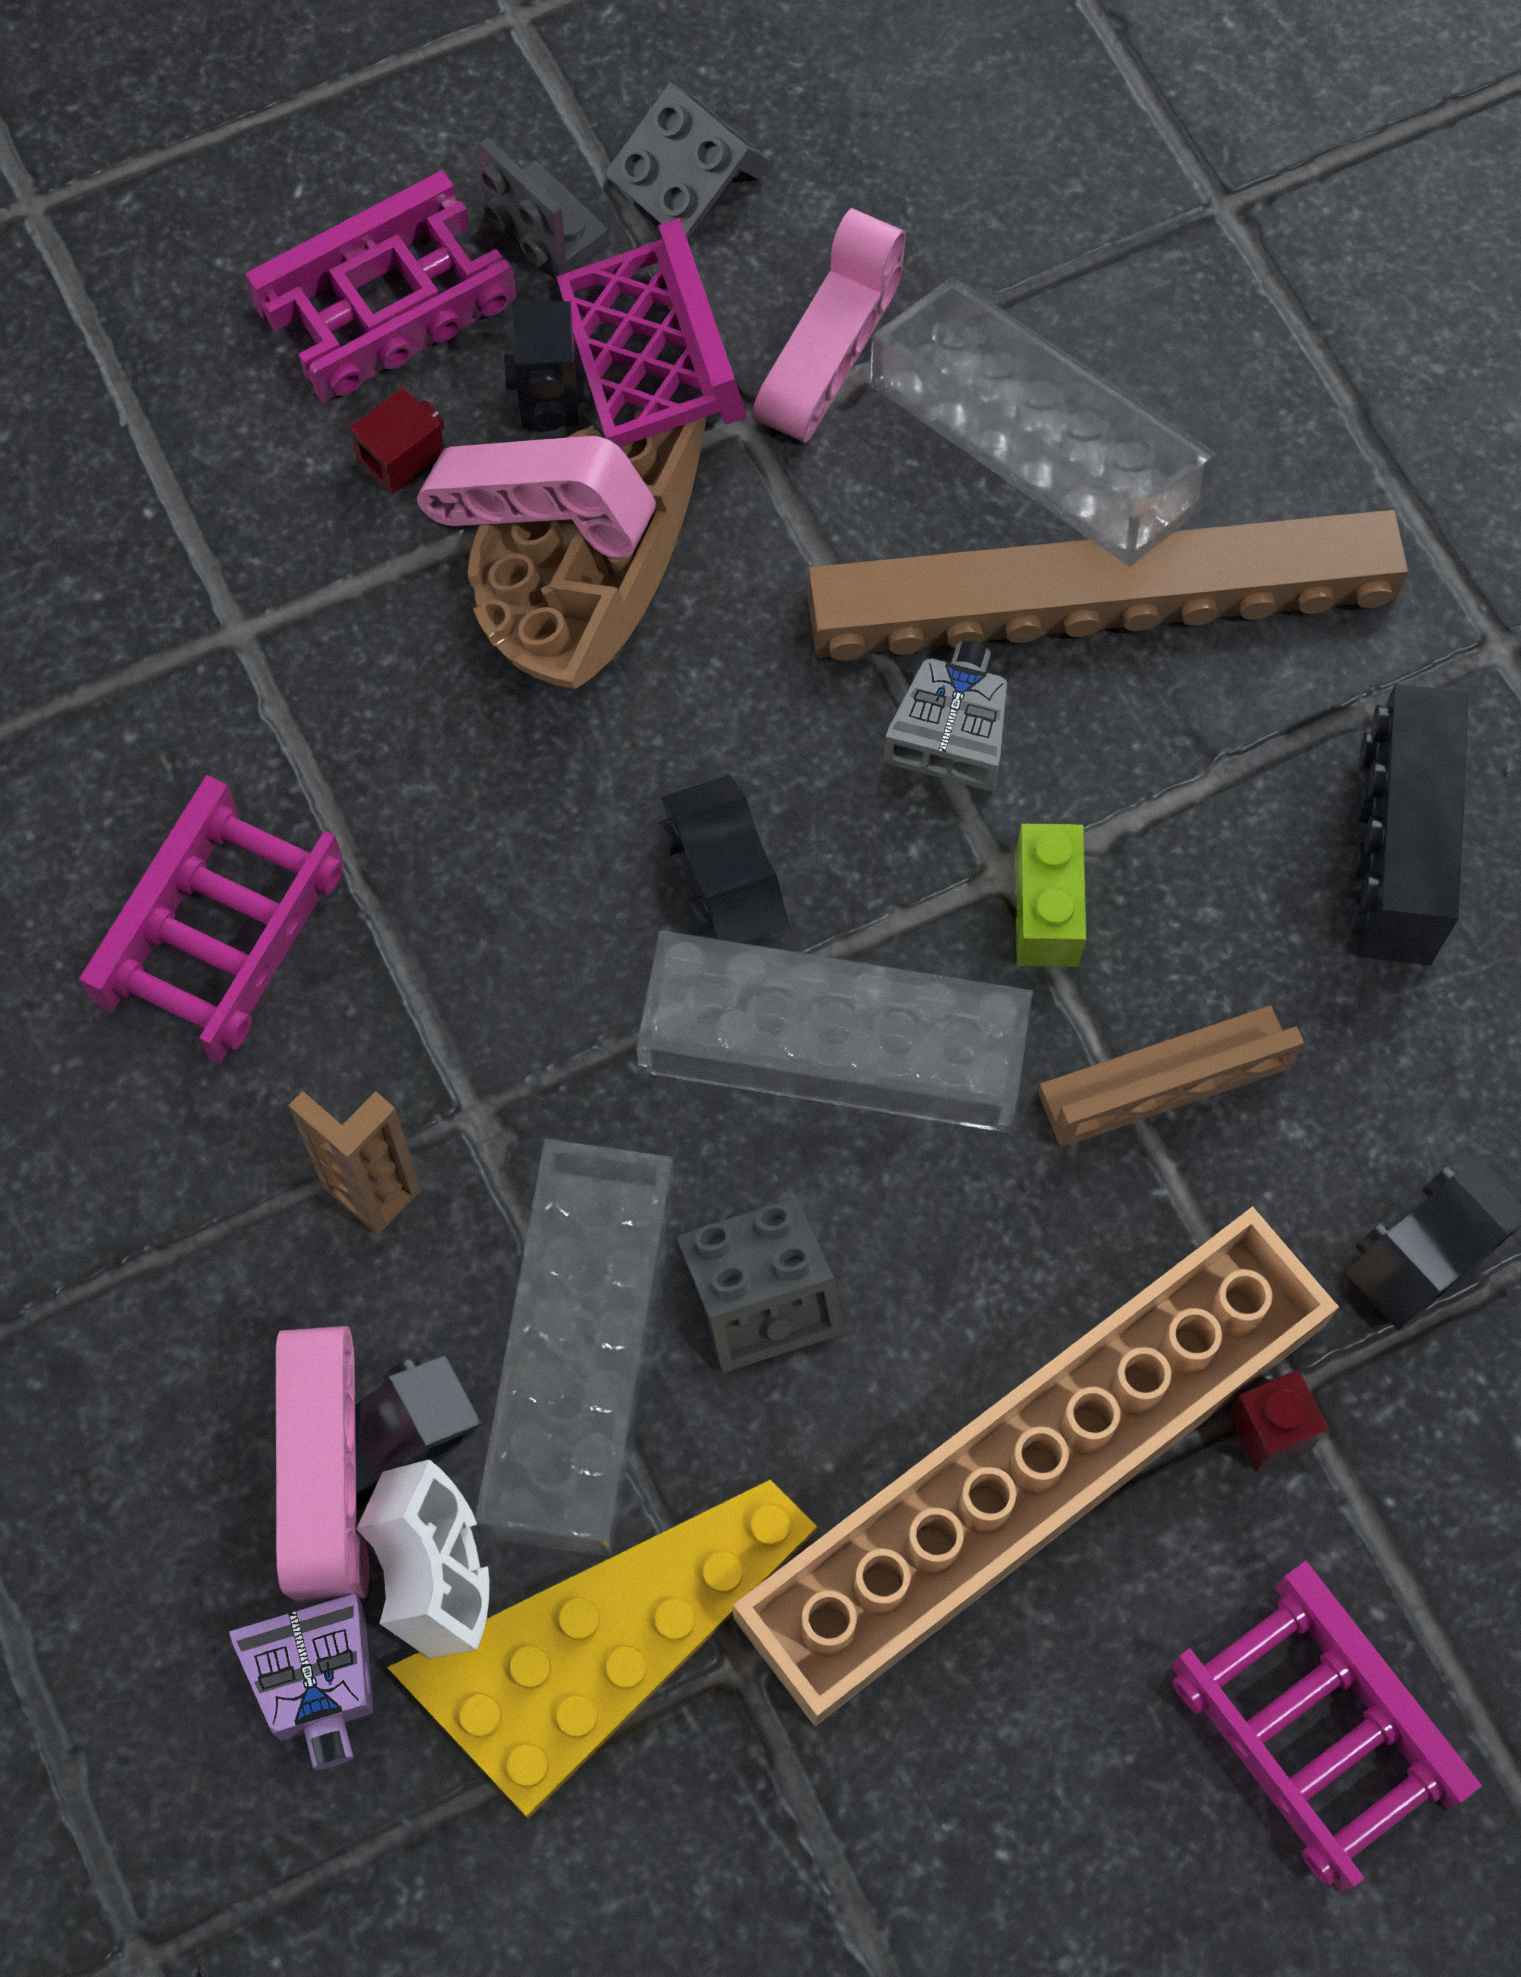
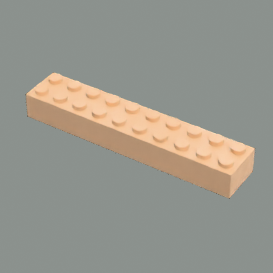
[733,1206,1339,1727]

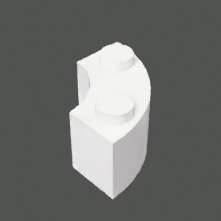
[356,1460,489,1659]

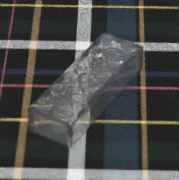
[871,276,1216,567]
[637,930,1033,1133]
[475,1139,674,1557]

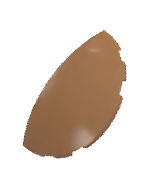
[468,410,706,689]

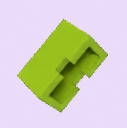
[1015,824,1086,967]

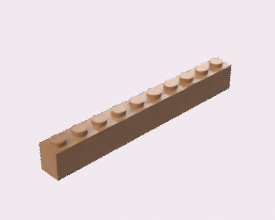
[808,510,1408,661]

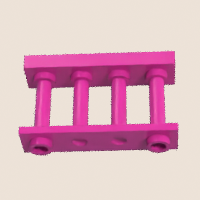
[79,775,344,1064]
[1170,1561,1482,1892]

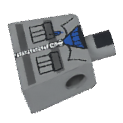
[883,641,1007,792]

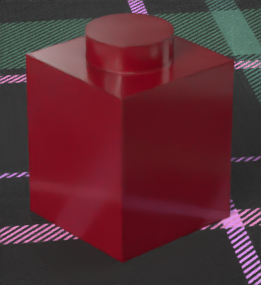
[349,387,445,495]
[1227,1369,1329,1472]

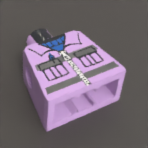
[229,1594,373,1770]

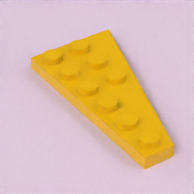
[387,1480,817,1819]

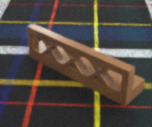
[1037,1005,1304,1148]
[288,1091,422,1235]

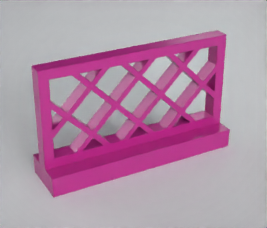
[556,218,747,447]

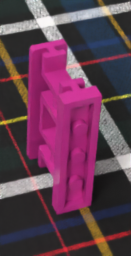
[245,170,516,402]

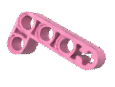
[752,208,906,442]
[417,436,656,559]
[276,1326,370,1602]

